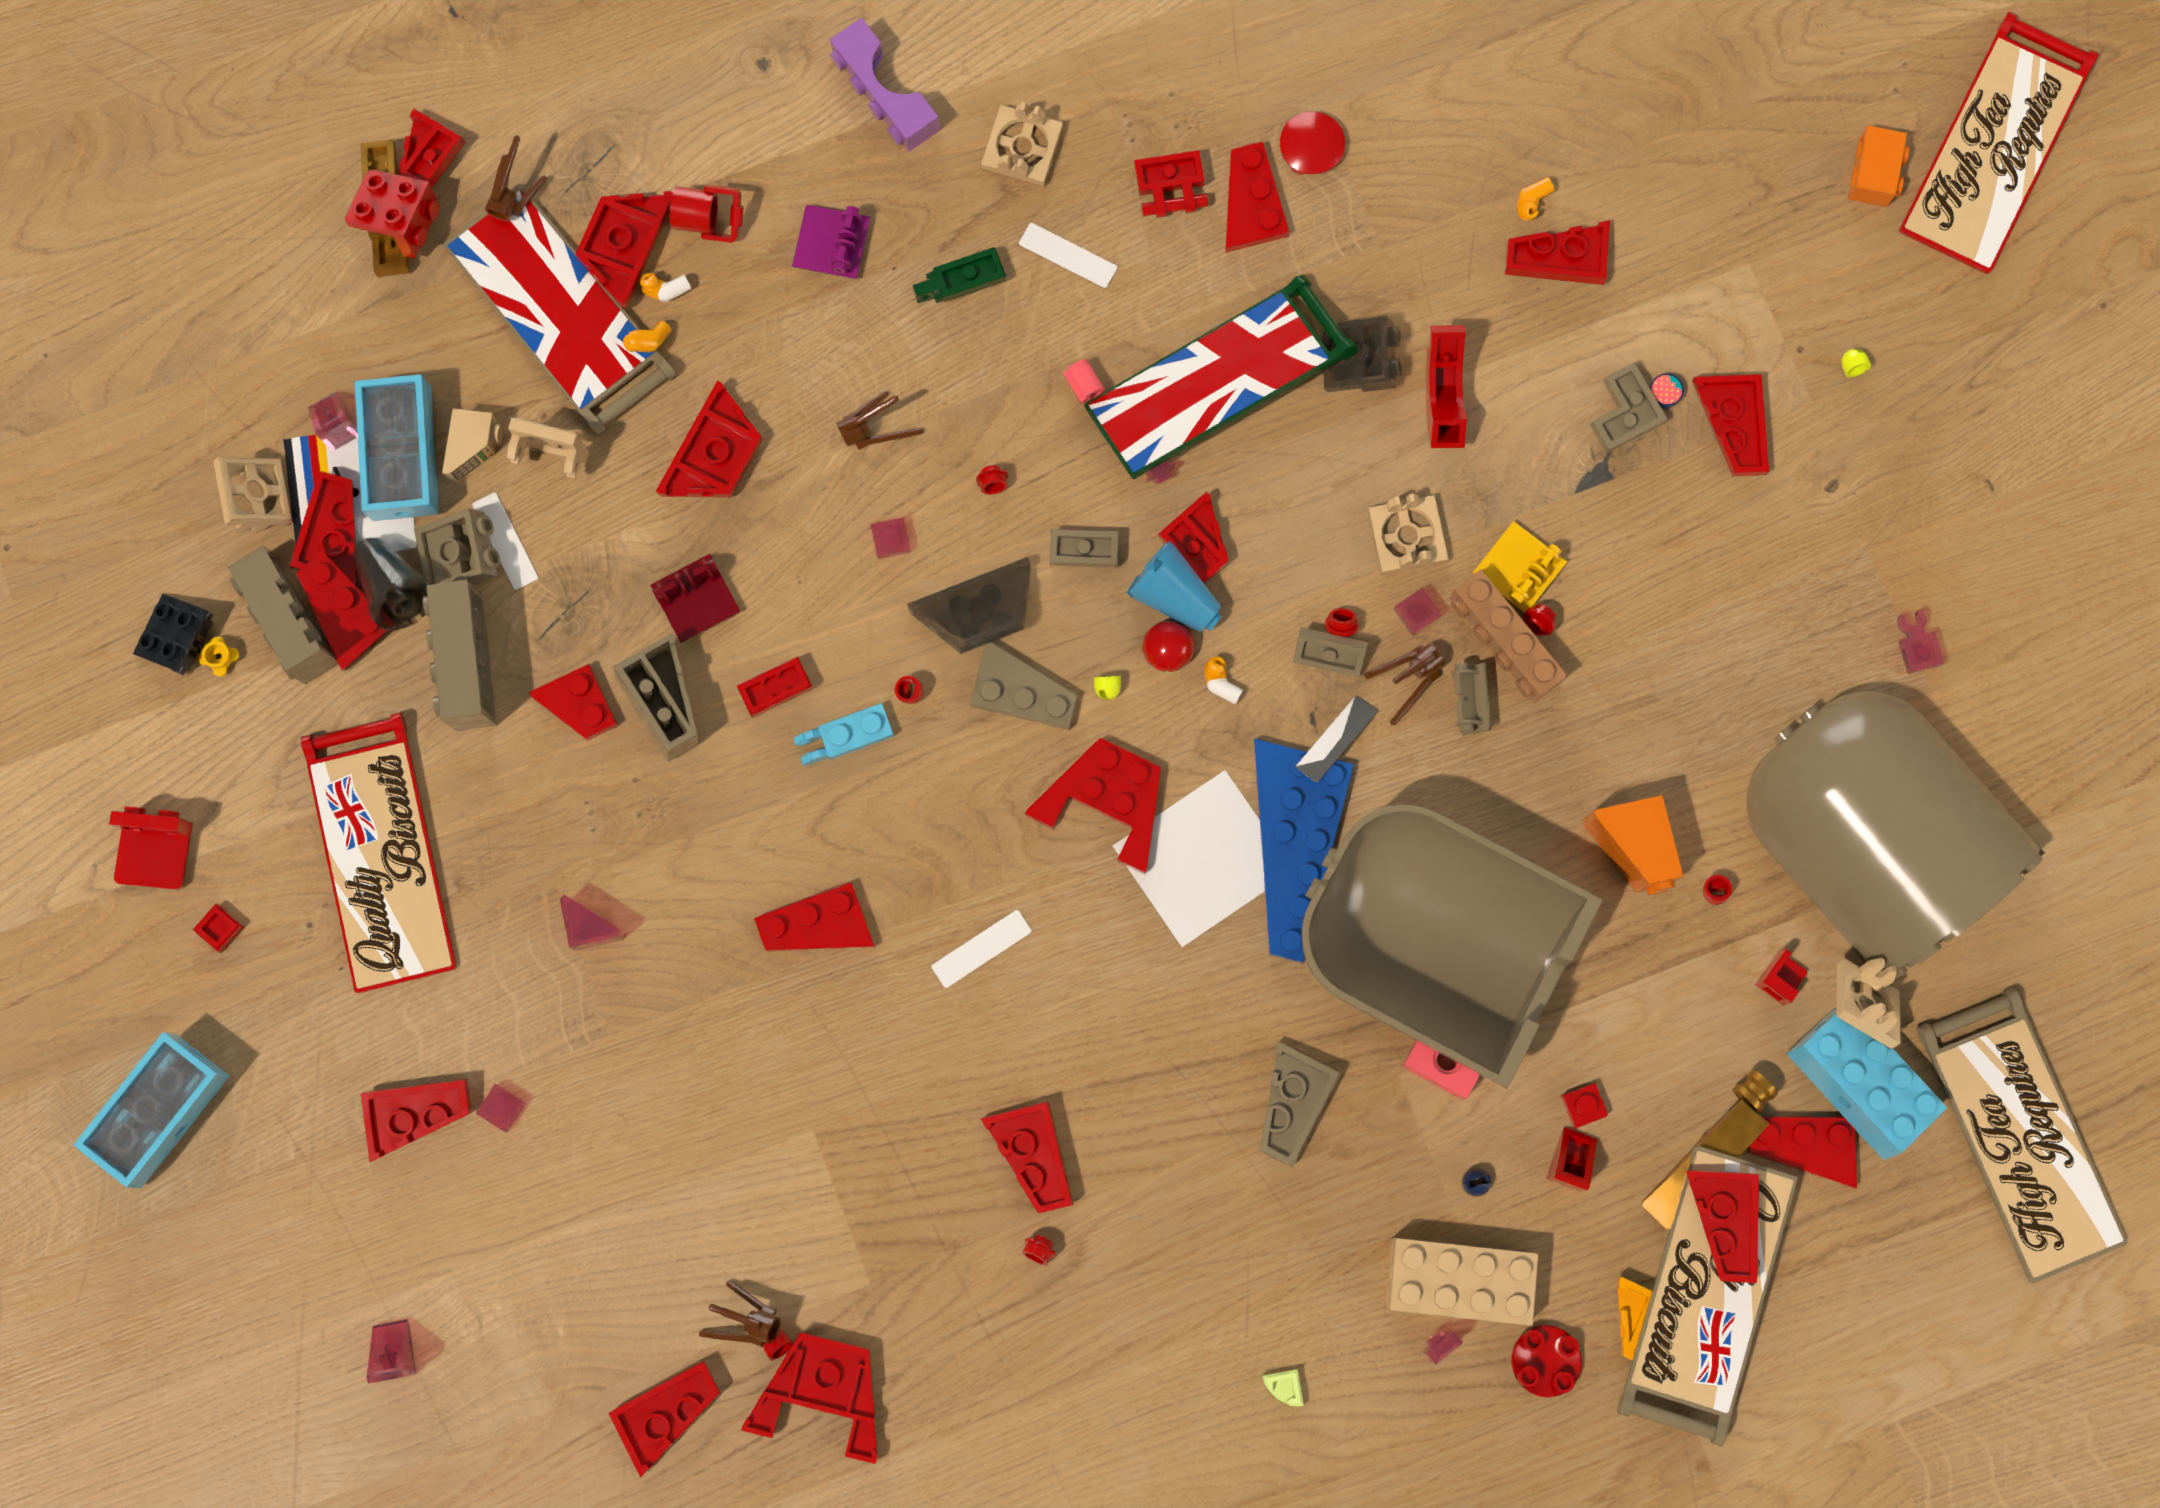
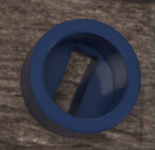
[1462,1168,1491,1196]

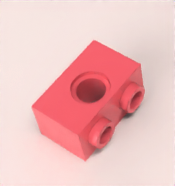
[1402,1040,1480,1100]

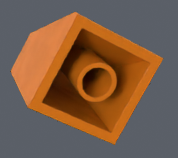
[1583,795,1684,896]

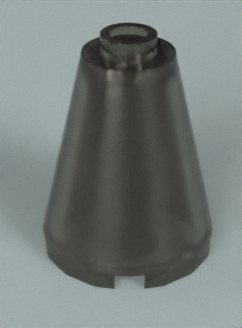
[353,538,431,630]

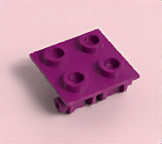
[792,204,871,279]

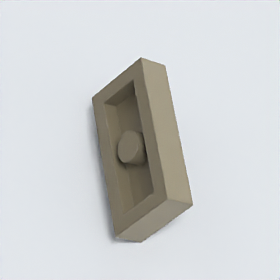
[1050,529,1119,568]
[1293,627,1368,677]

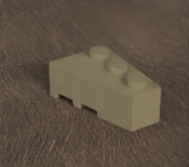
[614,633,698,762]

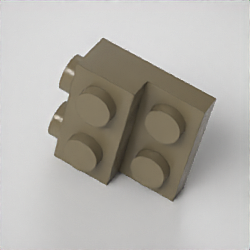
[414,509,500,590]

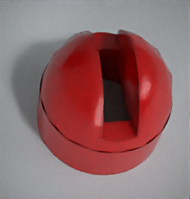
[894,676,924,704]
[1703,875,1732,905]
[763,1329,793,1361]

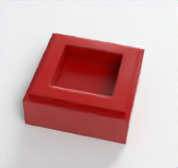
[192,904,244,953]

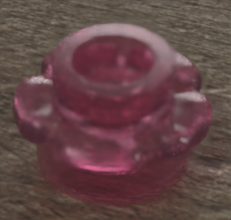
[1146,460,1175,484]

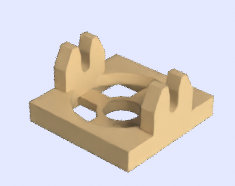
[981,102,1063,186]
[507,417,589,479]
[213,457,292,533]
[1367,493,1449,575]
[1836,958,1901,1049]

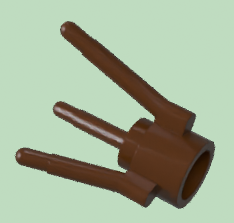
[485,135,547,221]
[836,391,924,449]
[1364,644,1445,725]
[699,1281,781,1347]

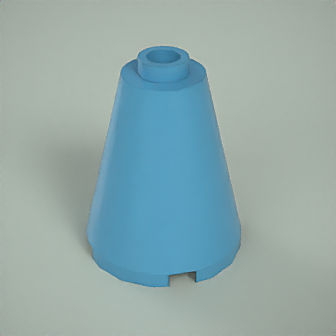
[1126,541,1222,632]

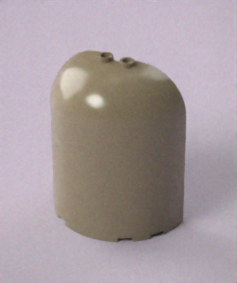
[1747,691,2045,979]
[1301,804,1603,1089]

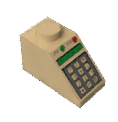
[442,409,503,483]

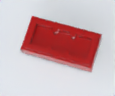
[737,656,814,718]

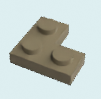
[1590,362,1668,453]

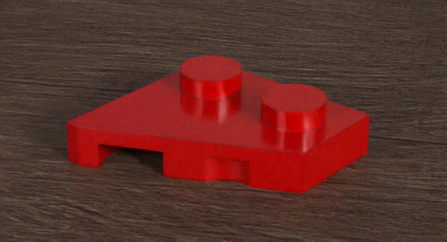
[1158,491,1229,584]
[529,664,618,741]

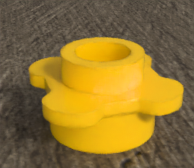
[198,637,240,677]

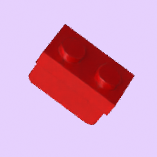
[345,170,440,259]
[109,806,193,890]

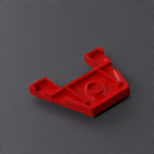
[1025,738,1161,874]
[741,1332,878,1464]

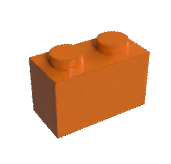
[1848,125,1910,207]

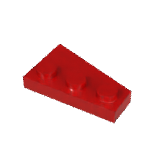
[1225,141,1289,253]
[1504,220,1610,285]
[1692,374,1769,477]
[290,470,358,587]
[296,550,394,671]
[754,882,875,952]
[360,1078,472,1163]
[981,1102,1074,1214]
[1747,1117,1857,1189]
[1686,1170,1759,1283]
[608,1361,721,1477]

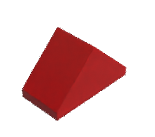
[1546,1127,1597,1191]

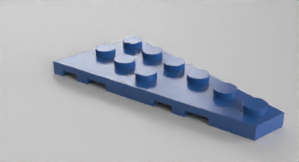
[1254,738,1354,964]

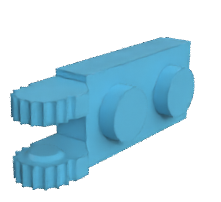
[794,703,894,766]

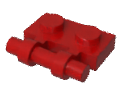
[1134,150,1208,218]

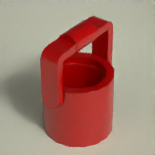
[670,184,744,243]

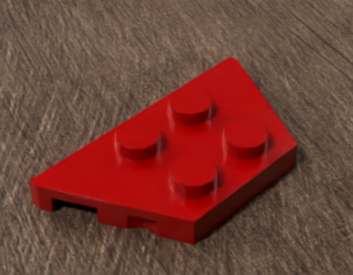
[575,191,673,309]
[656,380,763,498]

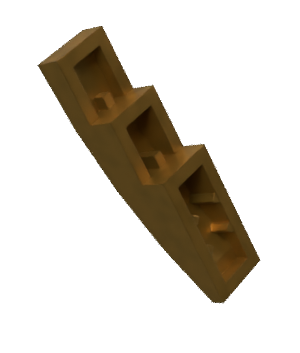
[360,139,410,277]
[1641,1099,1769,1229]

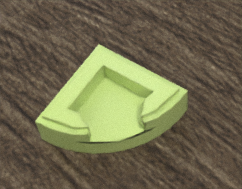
[1262,1369,1304,1406]

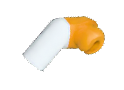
[640,273,692,302]
[1204,656,1243,705]

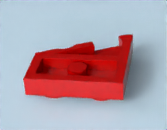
[398,109,466,188]

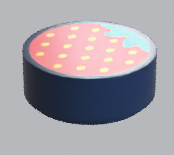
[1649,373,1684,409]

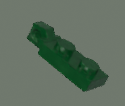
[913,247,1007,303]

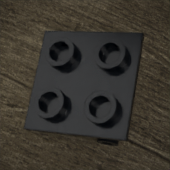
[133,594,214,676]

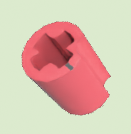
[1063,359,1105,404]

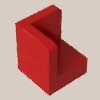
[1755,949,1807,1006]

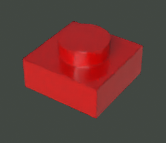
[1561,1083,1608,1129]

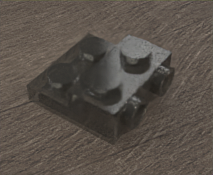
[1323,316,1402,392]

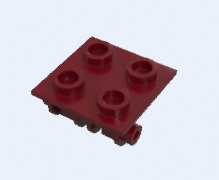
[650,554,741,643]

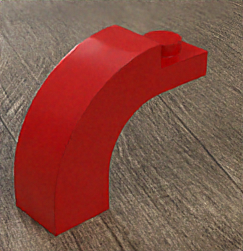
[1426,325,1467,448]

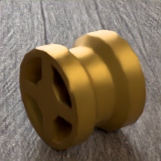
[1732,1070,1778,1113]

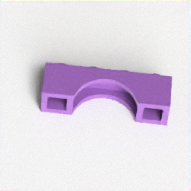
[830,17,941,152]

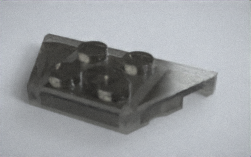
[907,557,1031,654]

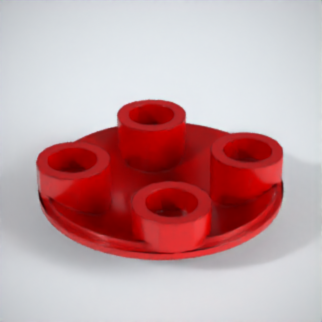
[1279,111,1345,175]
[1511,1325,1582,1398]

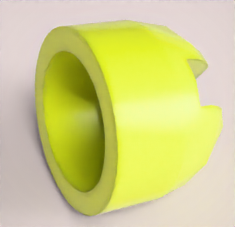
[1841,349,1871,378]
[1094,676,1121,700]

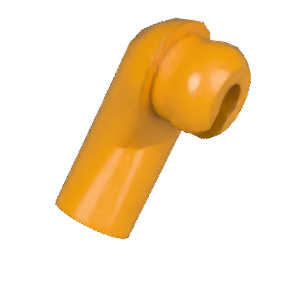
[1516,177,1554,221]
[623,321,671,353]

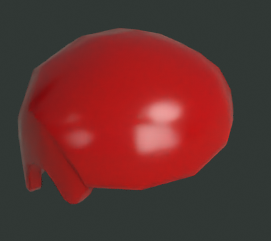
[1142,621,1196,672]

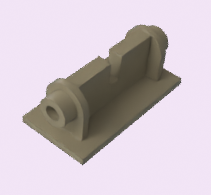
[1452,663,1491,736]

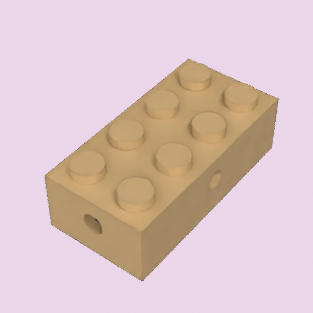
[1386,1238,1538,1326]

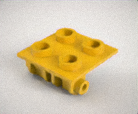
[1472,521,1567,613]

